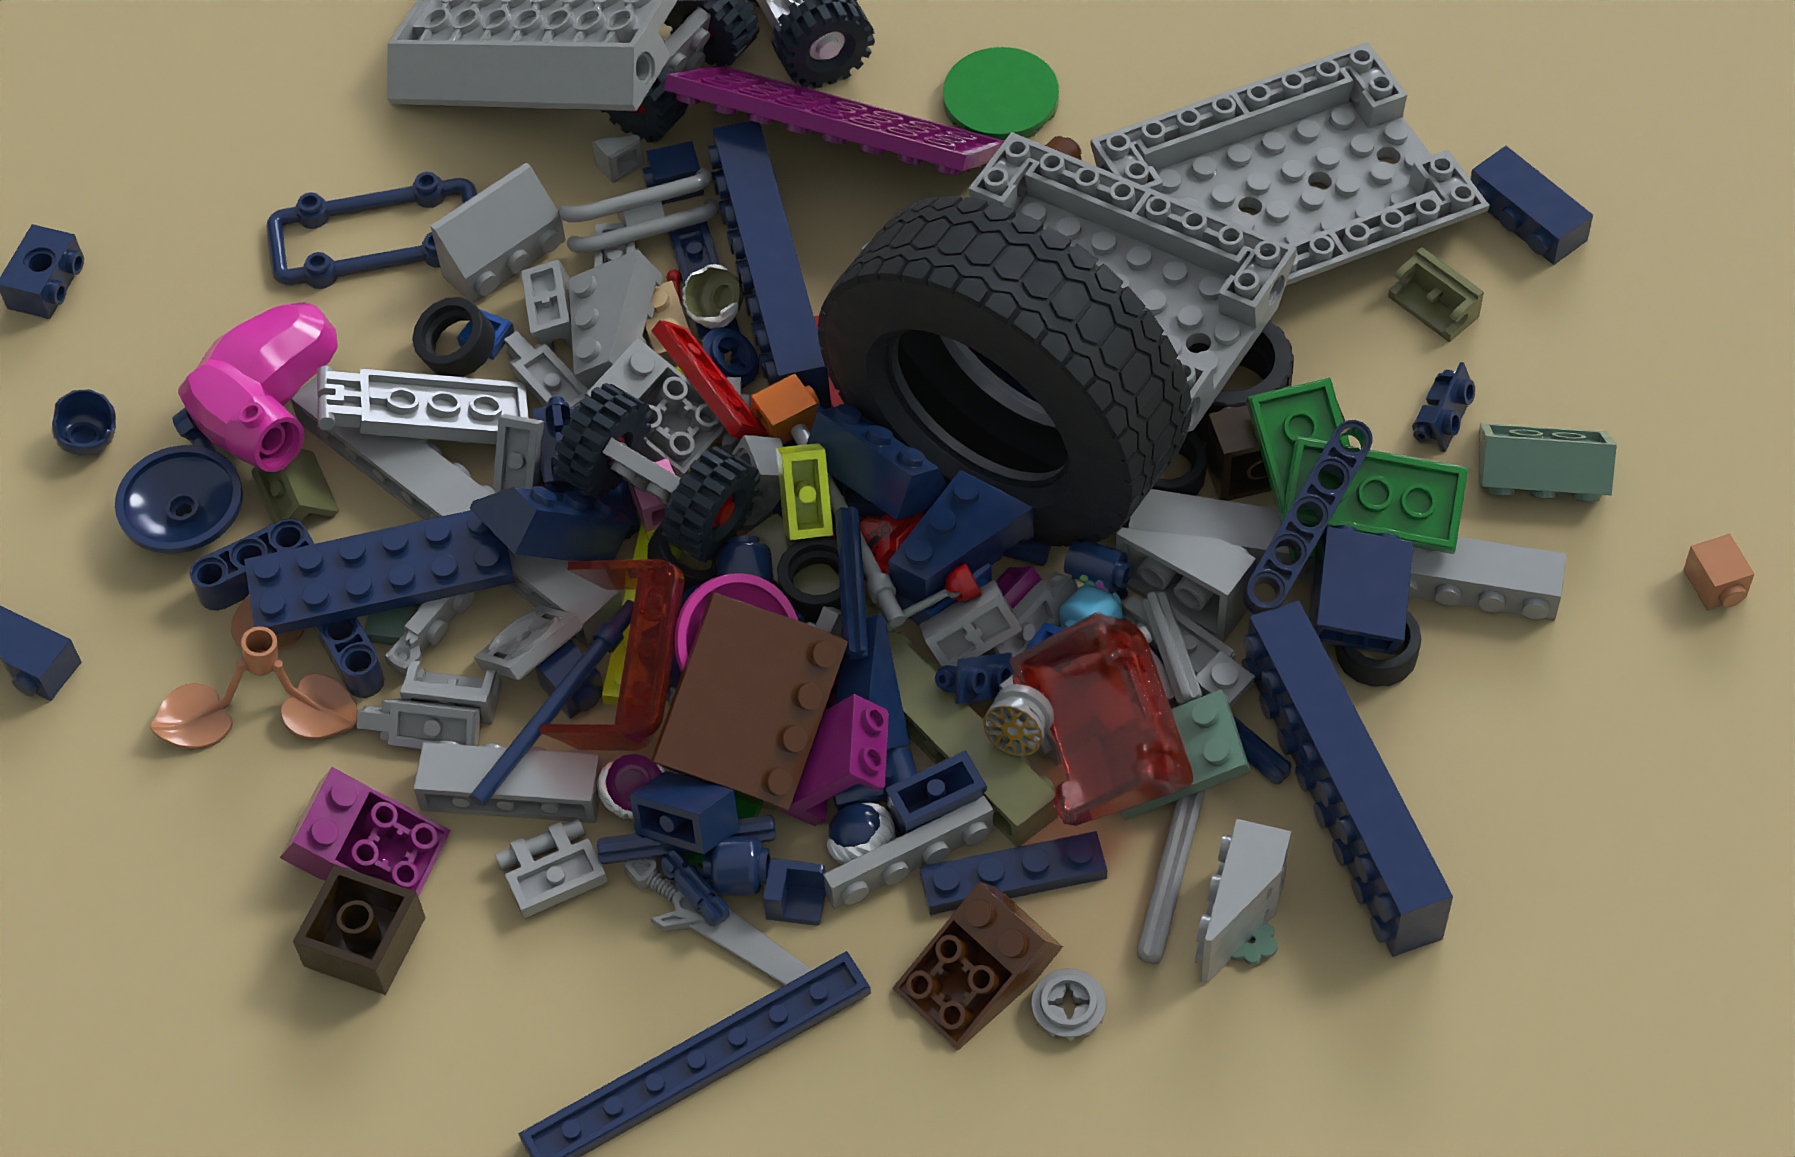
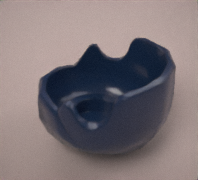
[52,389,116,456]

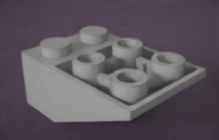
[578,338,726,476]
[1195,819,1291,983]

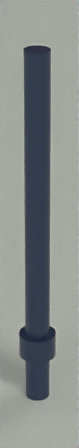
[469,600,641,807]

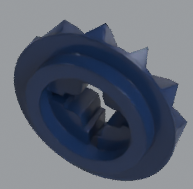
[700,327,759,389]

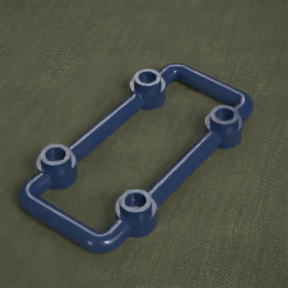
[267,172,477,289]

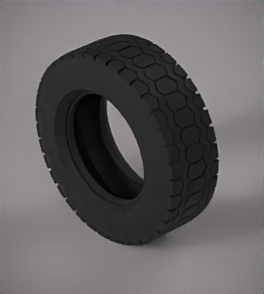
[818,196,1192,547]

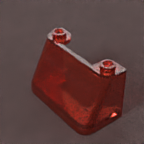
[1009,613,1193,826]

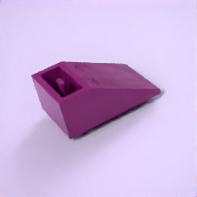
[280,767,451,896]

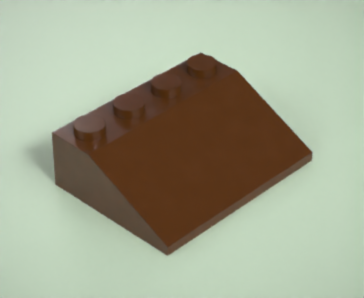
[650,592,848,811]

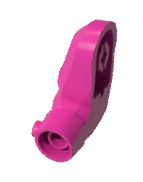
[178,302,338,472]

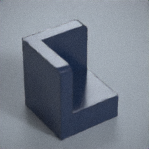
[763,858,826,926]

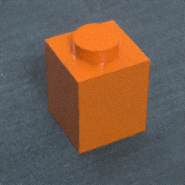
[751,374,820,444]

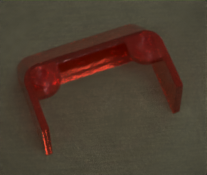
[540,559,684,751]

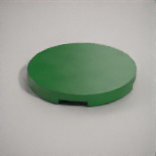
[943,47,1059,141]

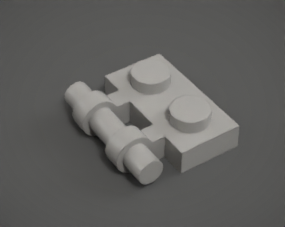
[495,819,608,919]

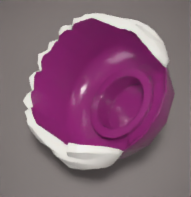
[597,753,666,820]

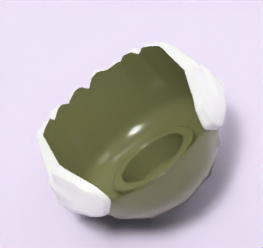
[682,264,744,329]

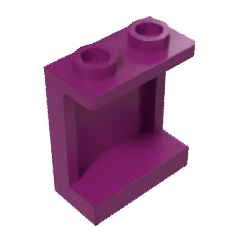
[780,694,889,826]

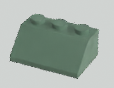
[1479,423,1617,501]

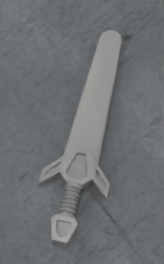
[624,859,811,985]

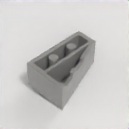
[568,249,663,389]

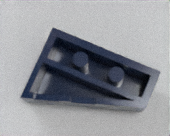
[889,470,1034,609]

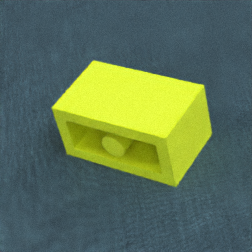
[776,443,833,540]

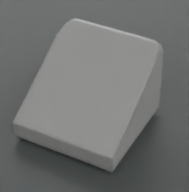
[592,135,644,183]

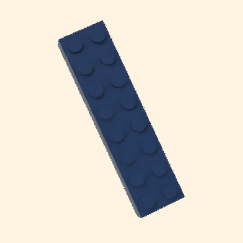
[708,121,831,409]
[1241,600,1453,957]

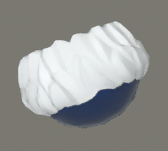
[827,803,896,864]

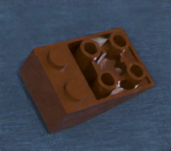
[892,881,1063,1050]

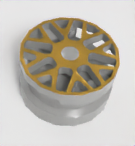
[983,684,1054,756]

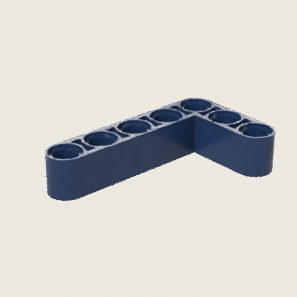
[190,519,385,698]

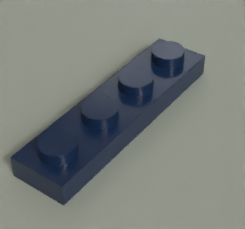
[920,831,1108,915]

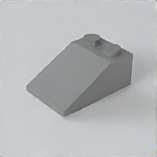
[1116,527,1256,642]

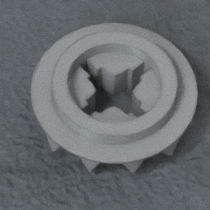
[1031,969,1106,1042]

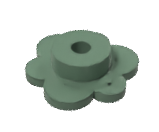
[1231,924,1278,965]

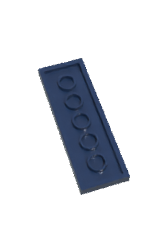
[244,510,515,635]

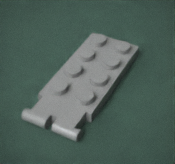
[317,366,529,444]

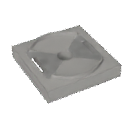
[474,605,584,680]

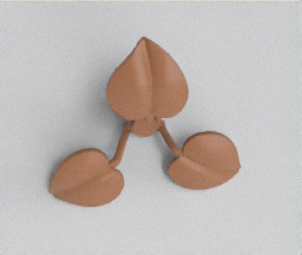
[150,595,357,749]

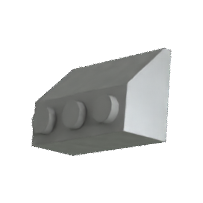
[430,162,566,303]

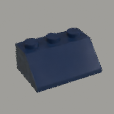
[807,404,947,520]
[470,486,633,566]

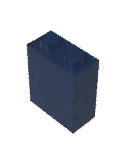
[1309,525,1413,655]

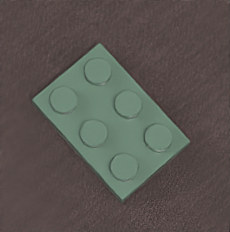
[1098,689,1251,820]

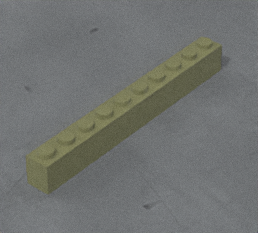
[745,513,1059,847]

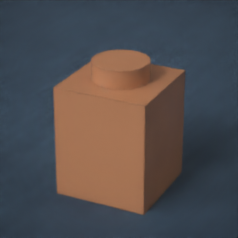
[1683,533,1754,610]

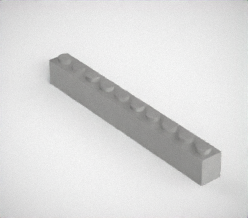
[291,376,622,648]
[1128,489,1566,620]

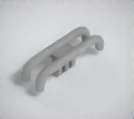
[559,168,720,253]

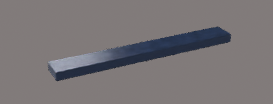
[518,951,871,1157]

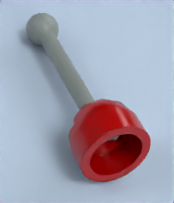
[884,563,982,632]

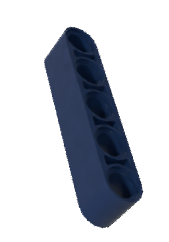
[1243,420,1373,614]

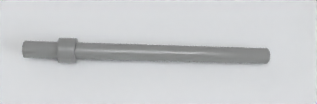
[791,424,906,627]

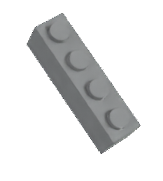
[414,741,602,823]

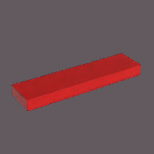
[651,320,768,439]

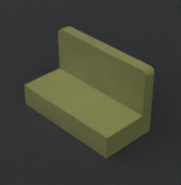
[251,449,339,524]

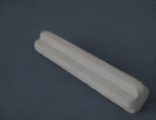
[1143,591,1202,705]

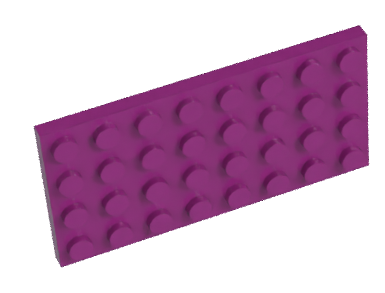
[664,65,1004,175]

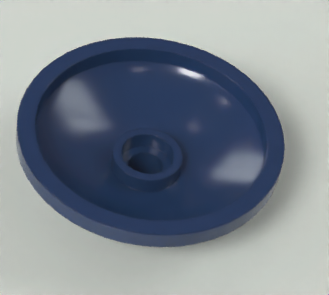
[115,445,243,554]

